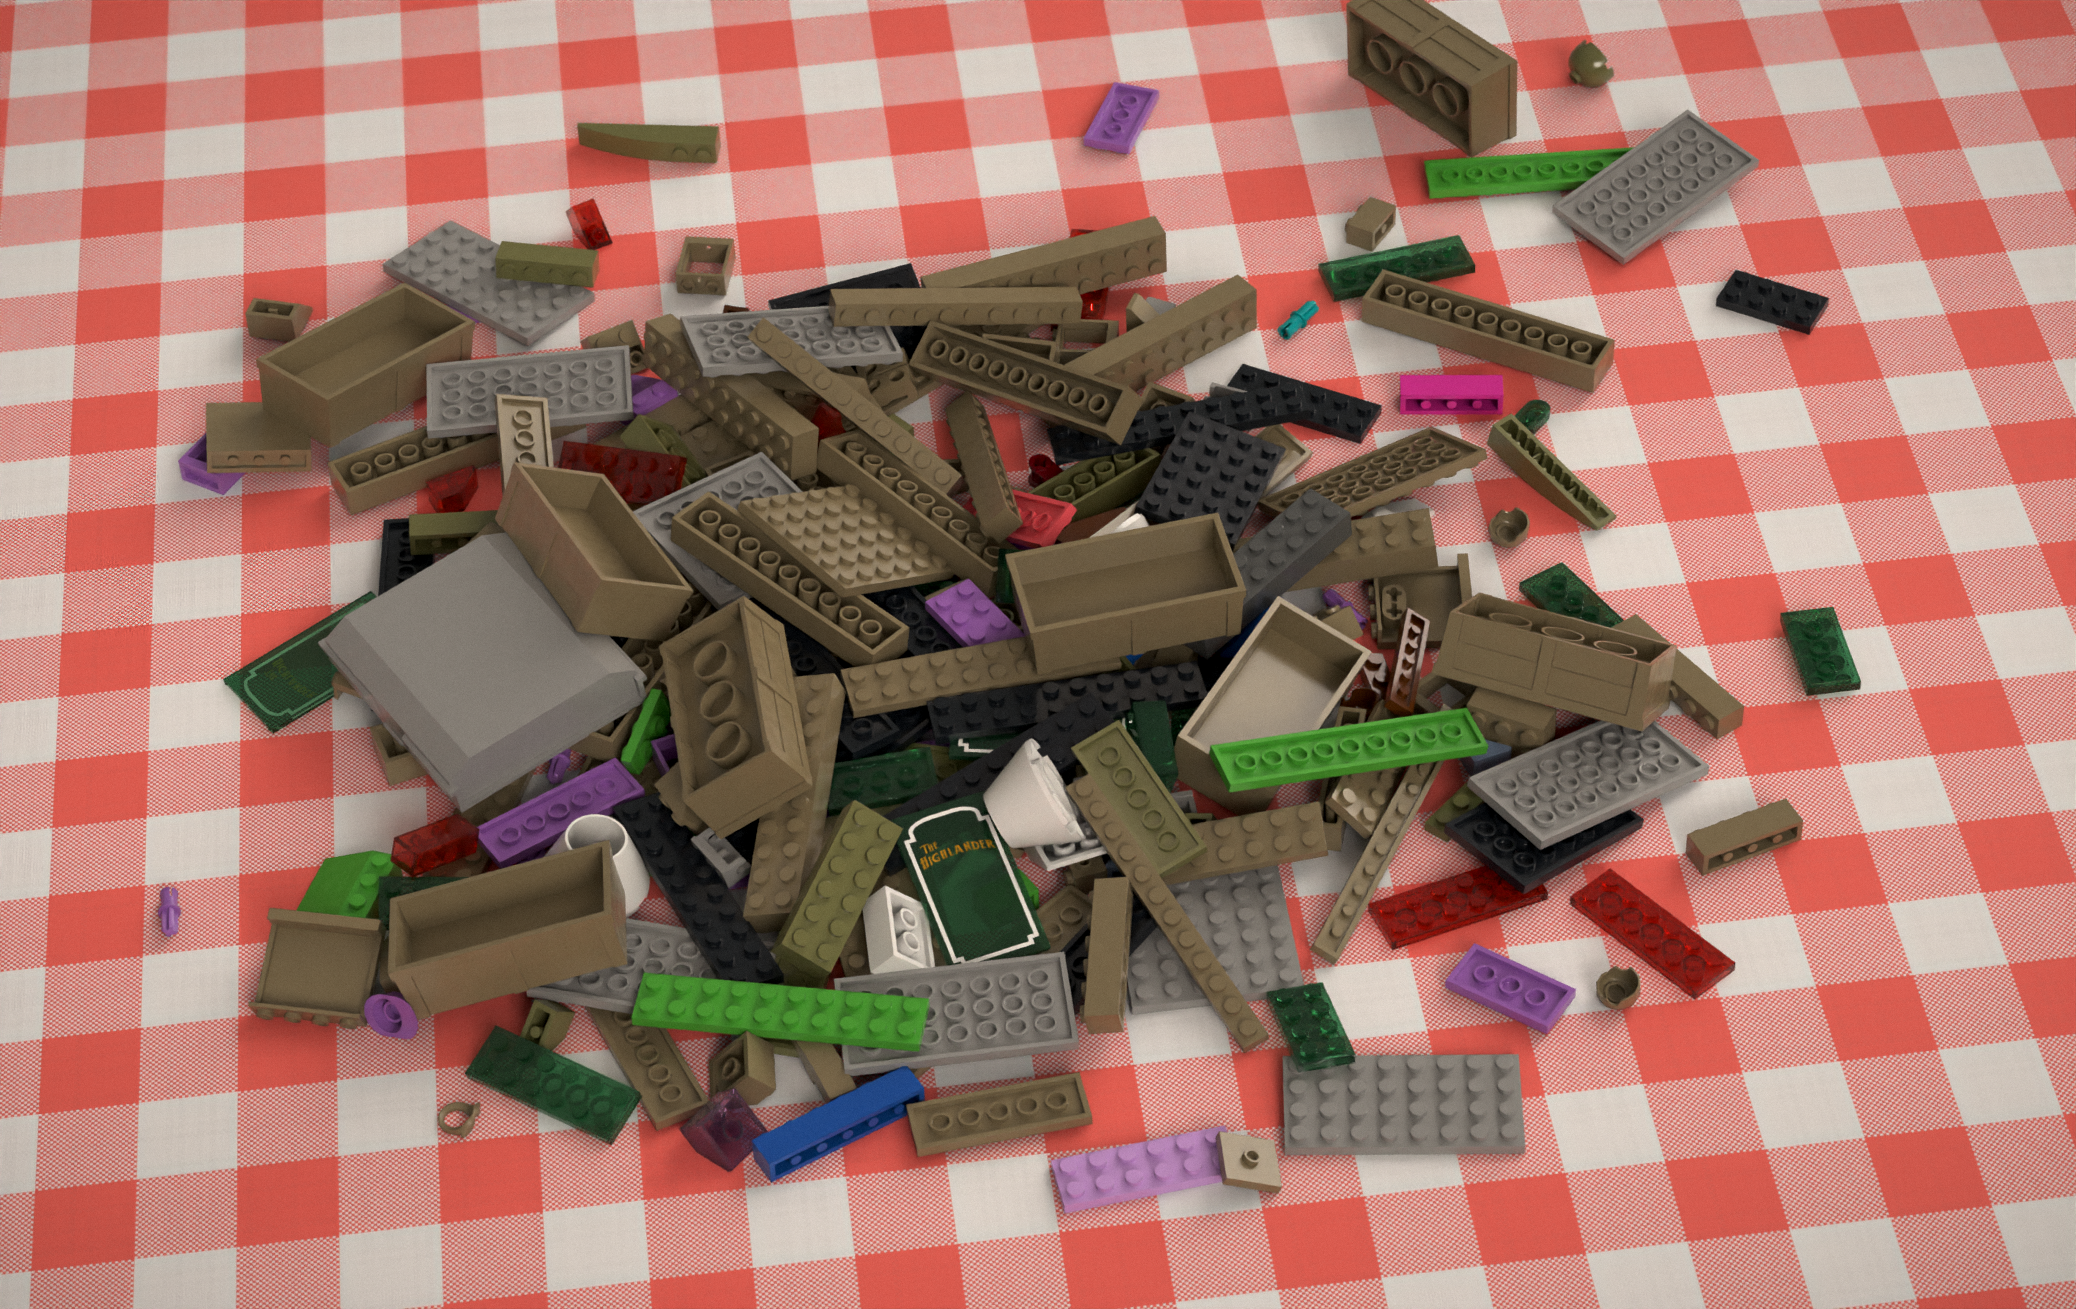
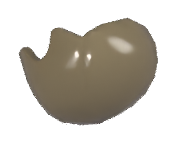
[1488,507,1530,548]
[1596,966,1640,1010]

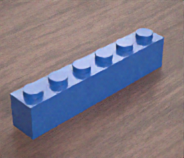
[752,1066,925,1182]

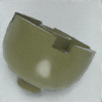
[1568,40,1614,88]

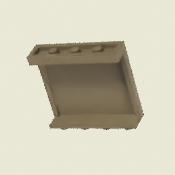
[206,402,311,473]
[1367,553,1472,649]
[248,908,387,1029]

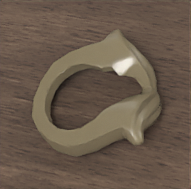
[438,1102,481,1138]

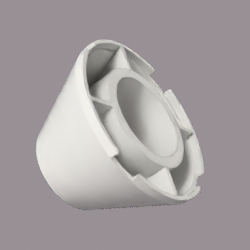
[983,739,1086,849]
[544,814,650,918]

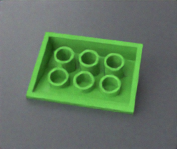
[296,850,403,920]

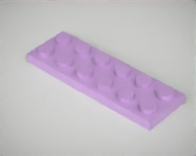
[1051,1125,1227,1213]

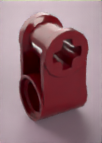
[1028,454,1065,488]

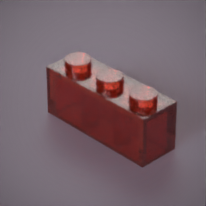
[390,814,480,877]

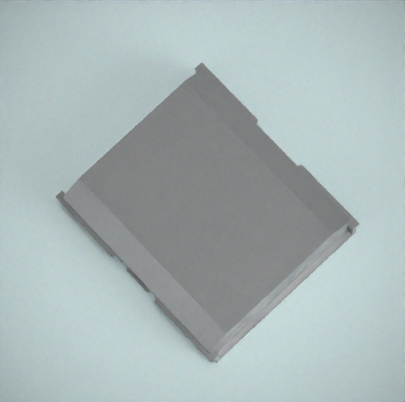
[318,532,647,813]

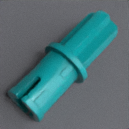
[1278,301,1319,340]

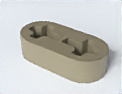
[1381,584,1406,629]

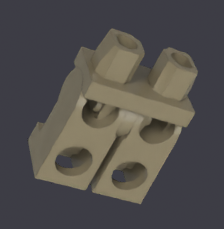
[856,348,919,407]

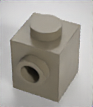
[1063,855,1108,895]

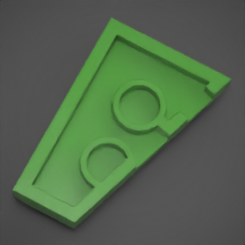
[621,688,672,775]

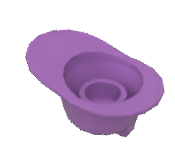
[364,992,418,1039]

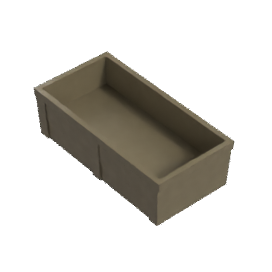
[1346,0,1517,158]
[256,282,475,448]
[495,462,693,641]
[1005,513,1246,675]
[1431,592,1677,731]
[659,596,813,839]
[1166,596,1372,816]
[388,840,627,1020]

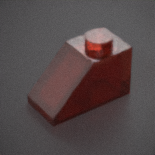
[426,465,479,513]

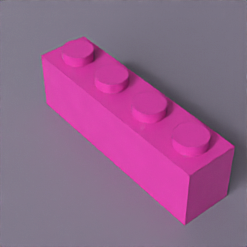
[1400,375,1504,415]

